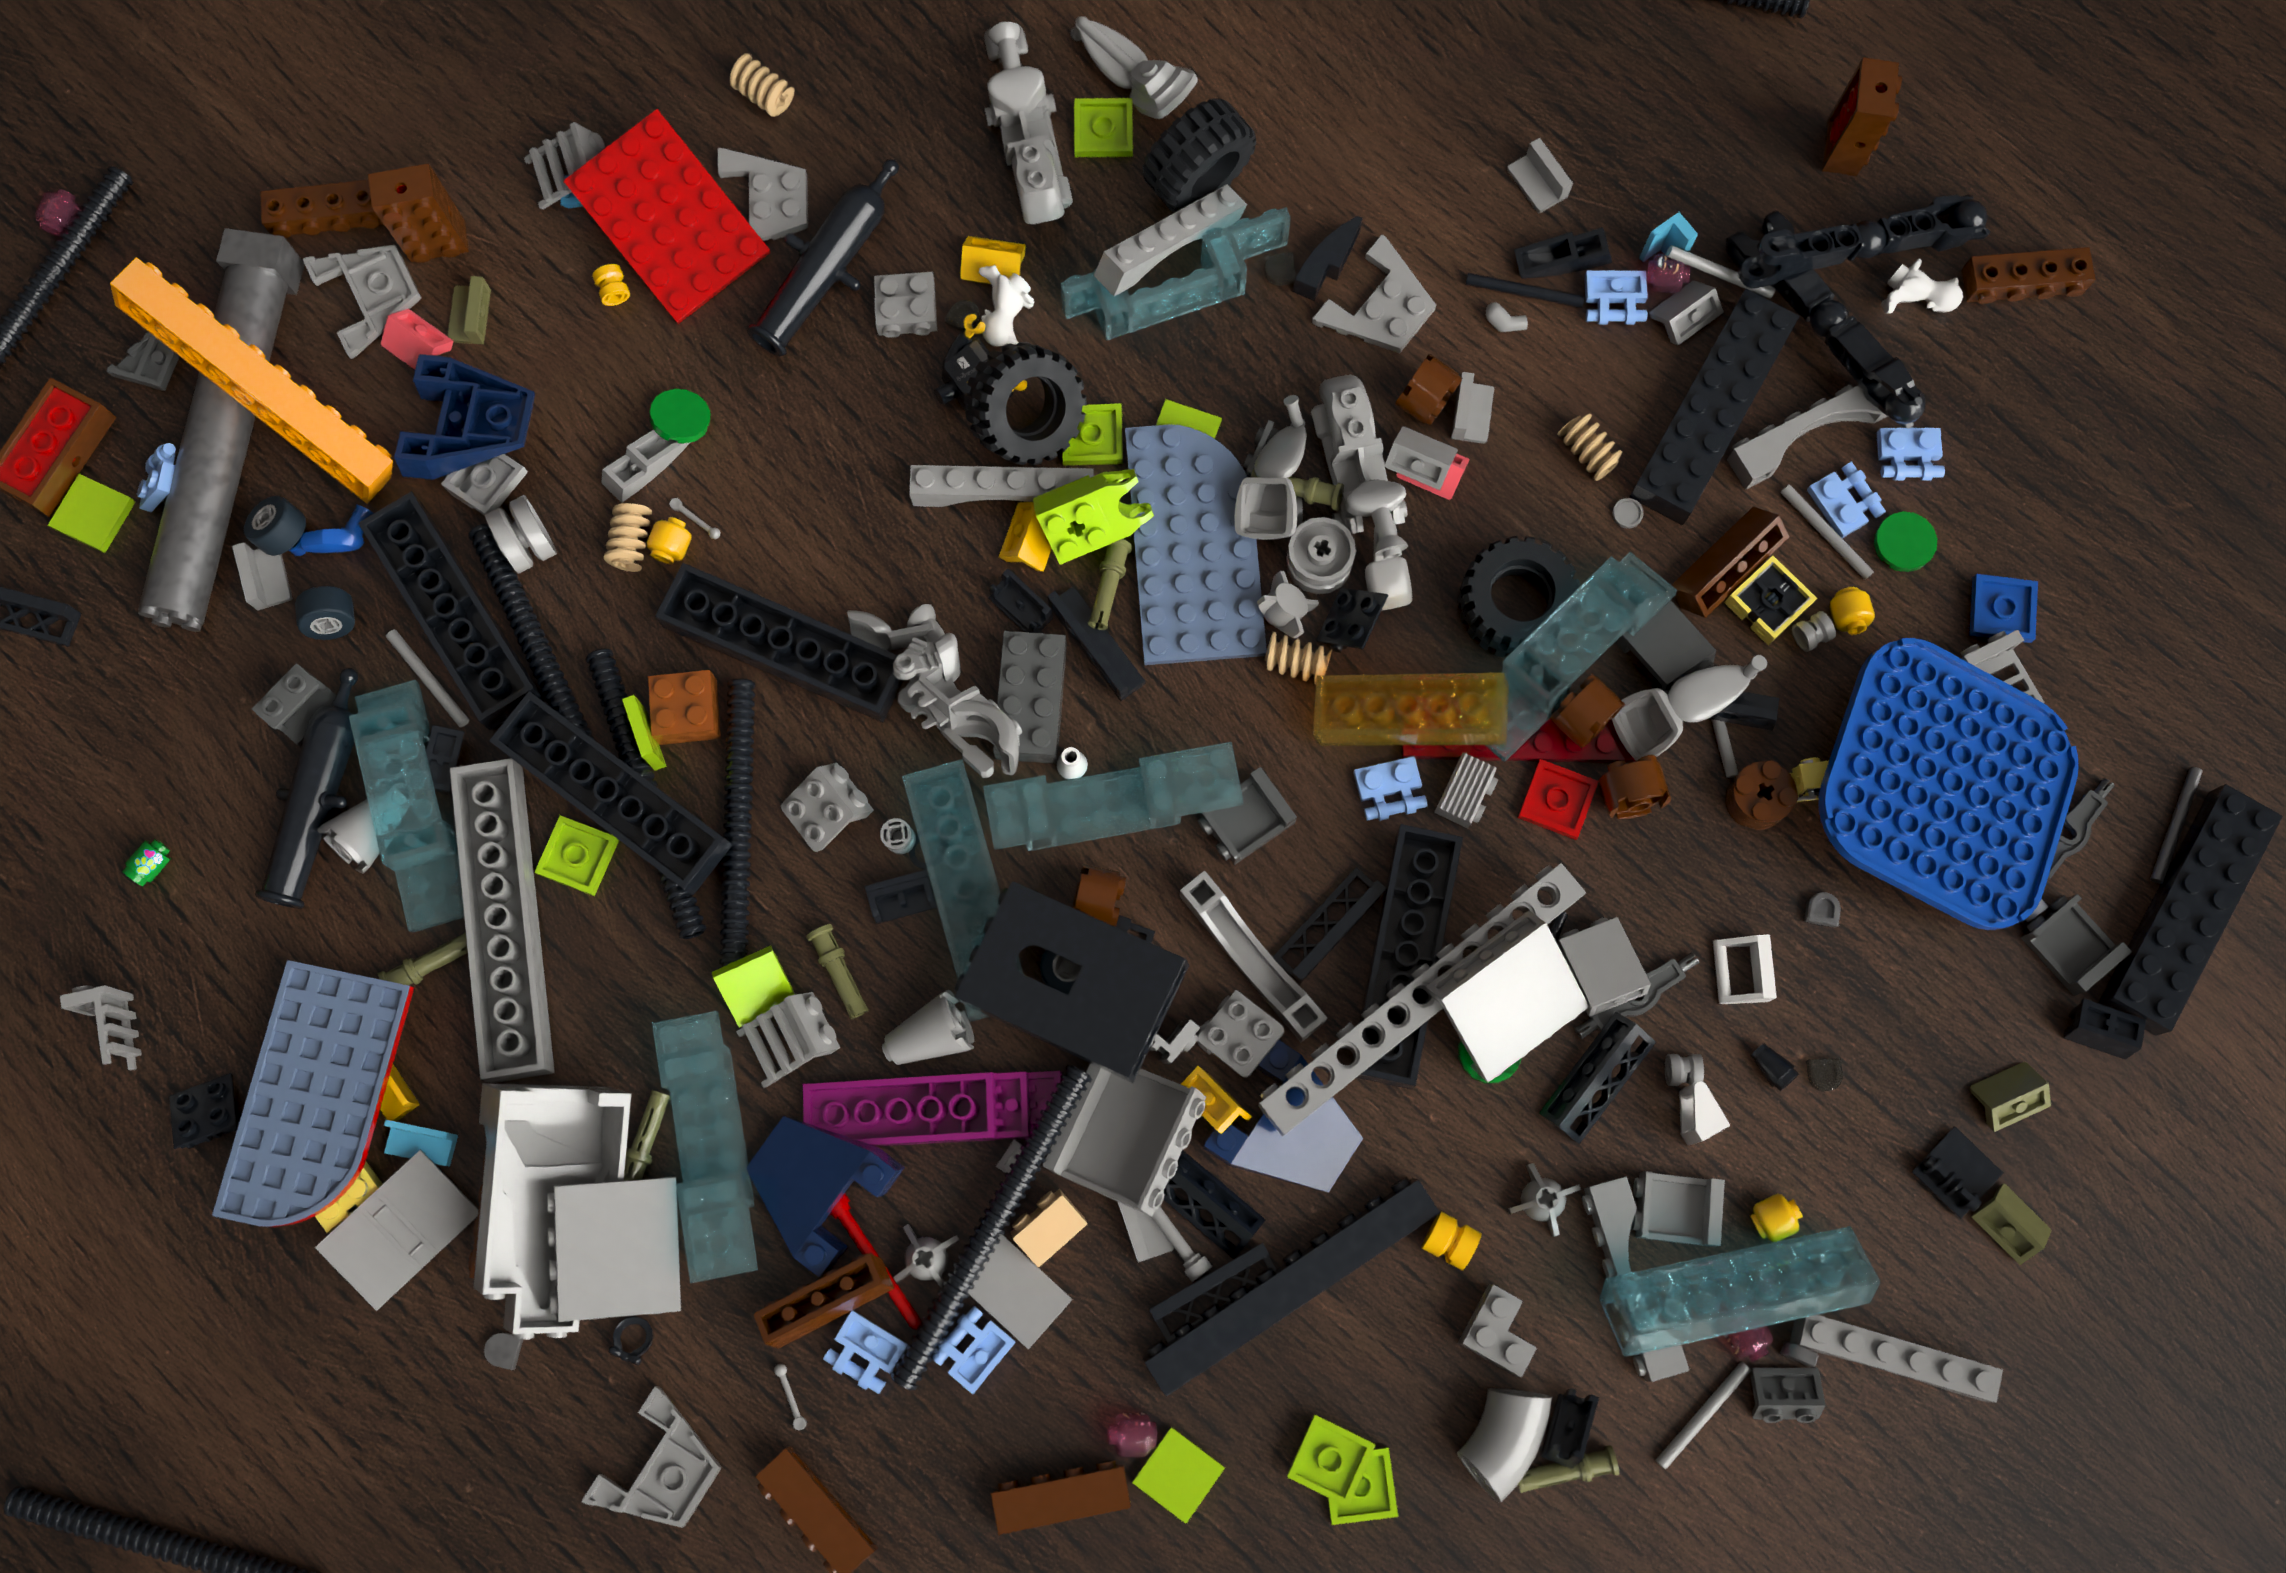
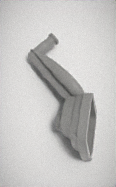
[1070,16,1198,119]
[1234,395,1306,540]
[1612,655,1767,761]

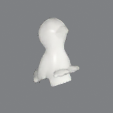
[1881,258,1963,314]
[979,265,1034,346]

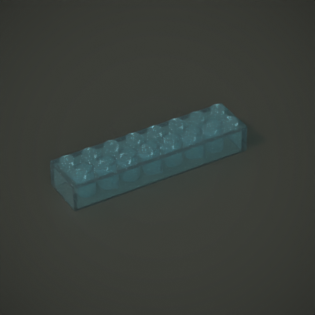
[902,759,1024,1022]
[1599,1226,1881,1357]

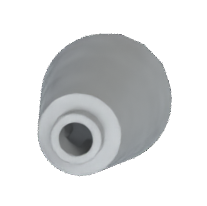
[317,788,409,874]
[882,990,975,1065]

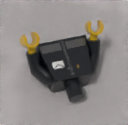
[934,314,1027,410]

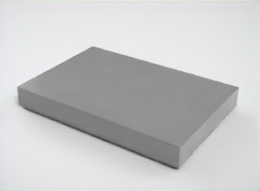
[968,1234,1073,1349]

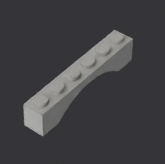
[1094,184,1247,296]
[1727,385,1888,490]
[909,465,1094,507]
[1180,871,1327,1043]
[1582,1176,1690,1382]
[1790,1312,2003,1403]

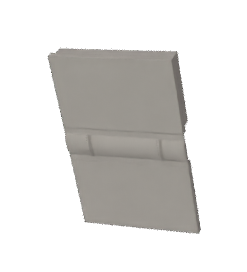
[315,1150,479,1311]

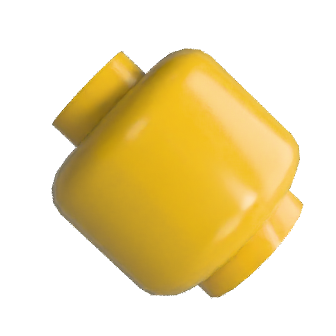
[647,517,691,565]
[1830,587,1875,635]
[1750,1194,1803,1243]

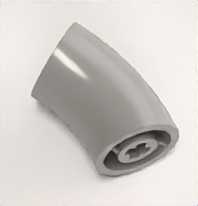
[1457,1388,1552,1503]

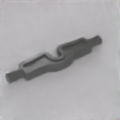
[2048,778,2115,879]
[1574,952,1700,1039]

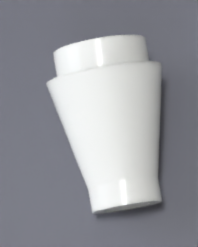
[1057,747,1088,780]

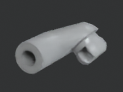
[1485,302,1528,332]

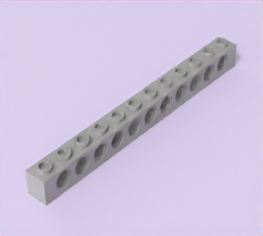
[1258,863,1586,1137]

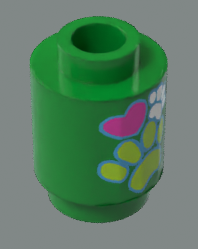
[122,839,171,887]

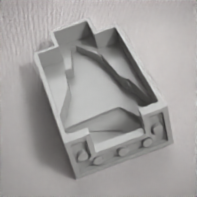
[474,1084,631,1339]

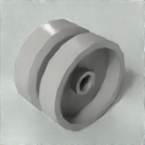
[485,495,557,574]
[1286,517,1356,594]

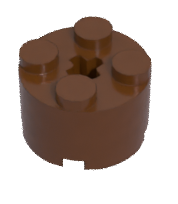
[1395,353,1463,426]
[1550,673,1625,748]
[1599,755,1671,820]
[1725,760,1798,830]
[1072,864,1126,927]

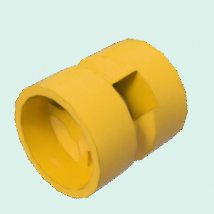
[1421,1211,1482,1271]

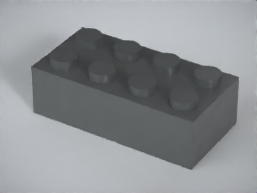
[993,631,1067,764]

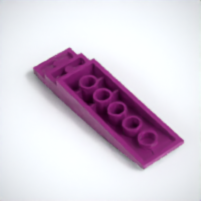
[803,1071,1062,1146]

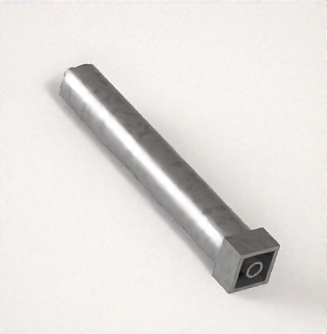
[138,228,305,632]

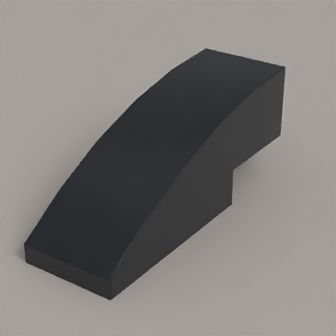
[1293,216,1363,301]
[1514,227,1613,279]

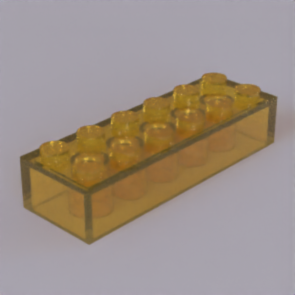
[1313,673,1509,746]

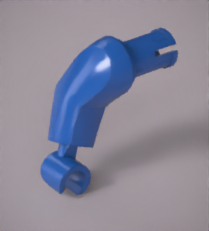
[288,505,374,556]

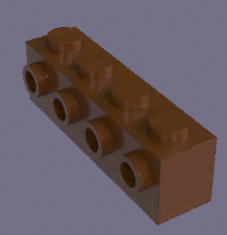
[260,179,384,238]
[1961,247,2096,304]
[1670,506,1789,618]
[753,1253,894,1348]
[755,1446,878,1573]
[991,1460,1131,1535]

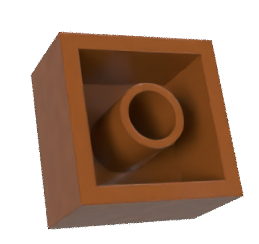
[648,670,721,745]

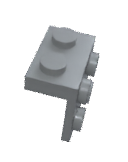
[781,763,874,852]
[1197,990,1284,1077]

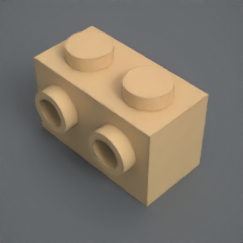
[1010,1189,1088,1268]

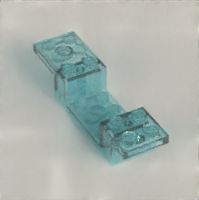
[1060,207,1291,341]
[1459,552,1677,762]
[349,680,464,933]
[983,742,1243,851]
[652,1011,758,1283]

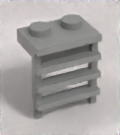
[524,122,605,209]
[1961,630,2045,703]
[60,985,142,1071]
[736,992,840,1088]
[1149,1019,1200,1064]

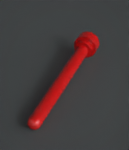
[828,1193,922,1330]

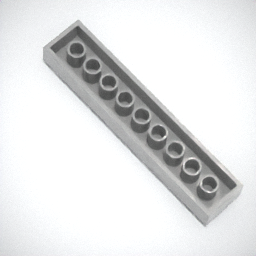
[450,758,555,1083]

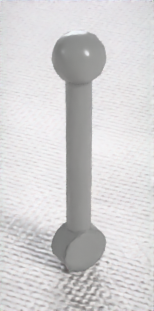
[670,498,720,539]
[774,1363,807,1430]

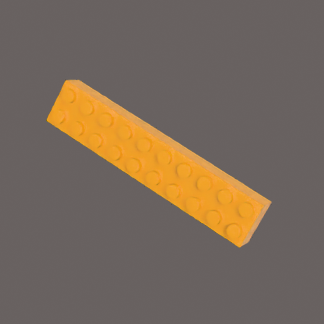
[110,257,393,504]

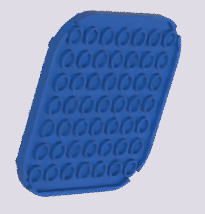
[1818,638,2078,930]

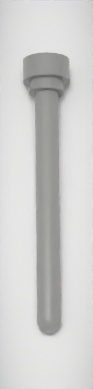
[1152,1207,1213,1282]

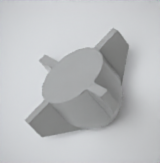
[1257,571,1319,638]
[1508,1163,1581,1237]
[893,1224,960,1290]

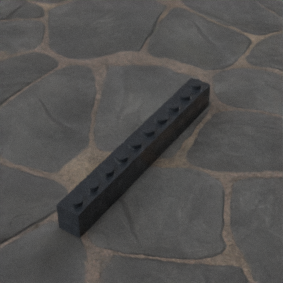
[1143,1177,1440,1397]

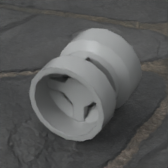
[1792,611,1836,652]
[880,818,916,854]
[1665,1054,1704,1086]

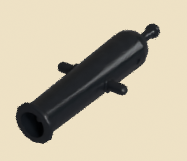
[746,159,899,357]
[255,668,358,909]

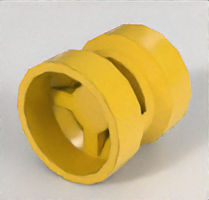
[592,264,630,306]

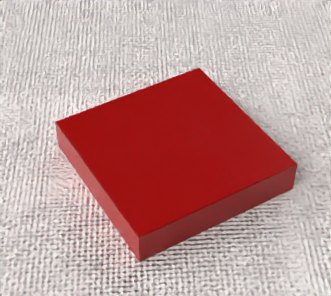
[1517,759,1599,840]

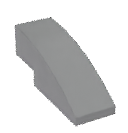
[601,430,689,503]

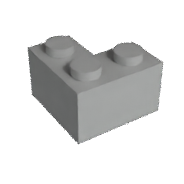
[1458,1285,1537,1378]

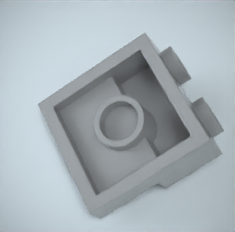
[874,272,937,338]
[441,454,528,515]

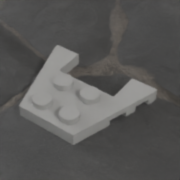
[718,148,808,241]
[1312,234,1436,353]
[303,245,421,359]
[582,1386,722,1528]

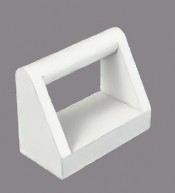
[1713,935,1777,1004]
[1680,1081,1731,1146]

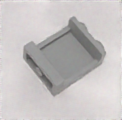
[1558,917,1651,1017]
[1631,1171,1725,1247]

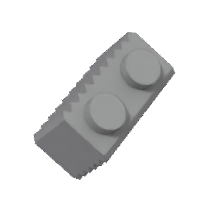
[1434,753,1498,828]

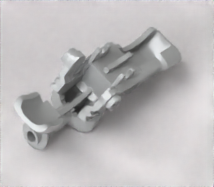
[984,22,1073,224]
[1311,375,1413,611]
[847,604,1022,778]

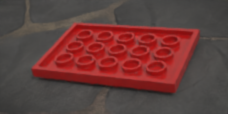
[563,109,771,324]

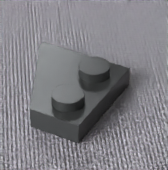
[107,332,180,391]

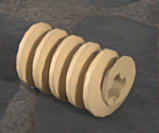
[730,53,794,116]
[1557,413,1623,481]
[604,503,652,572]
[1265,632,1332,685]

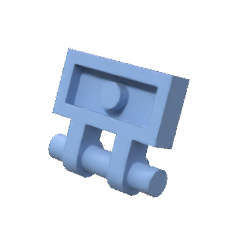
[1585,270,1647,325]
[1877,428,1945,481]
[137,443,176,512]
[1807,462,1886,538]
[1353,756,1428,821]
[932,1305,1016,1394]
[823,1310,908,1394]

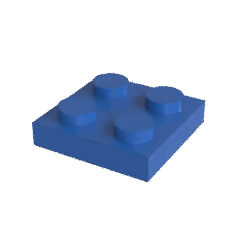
[1969,574,2038,643]

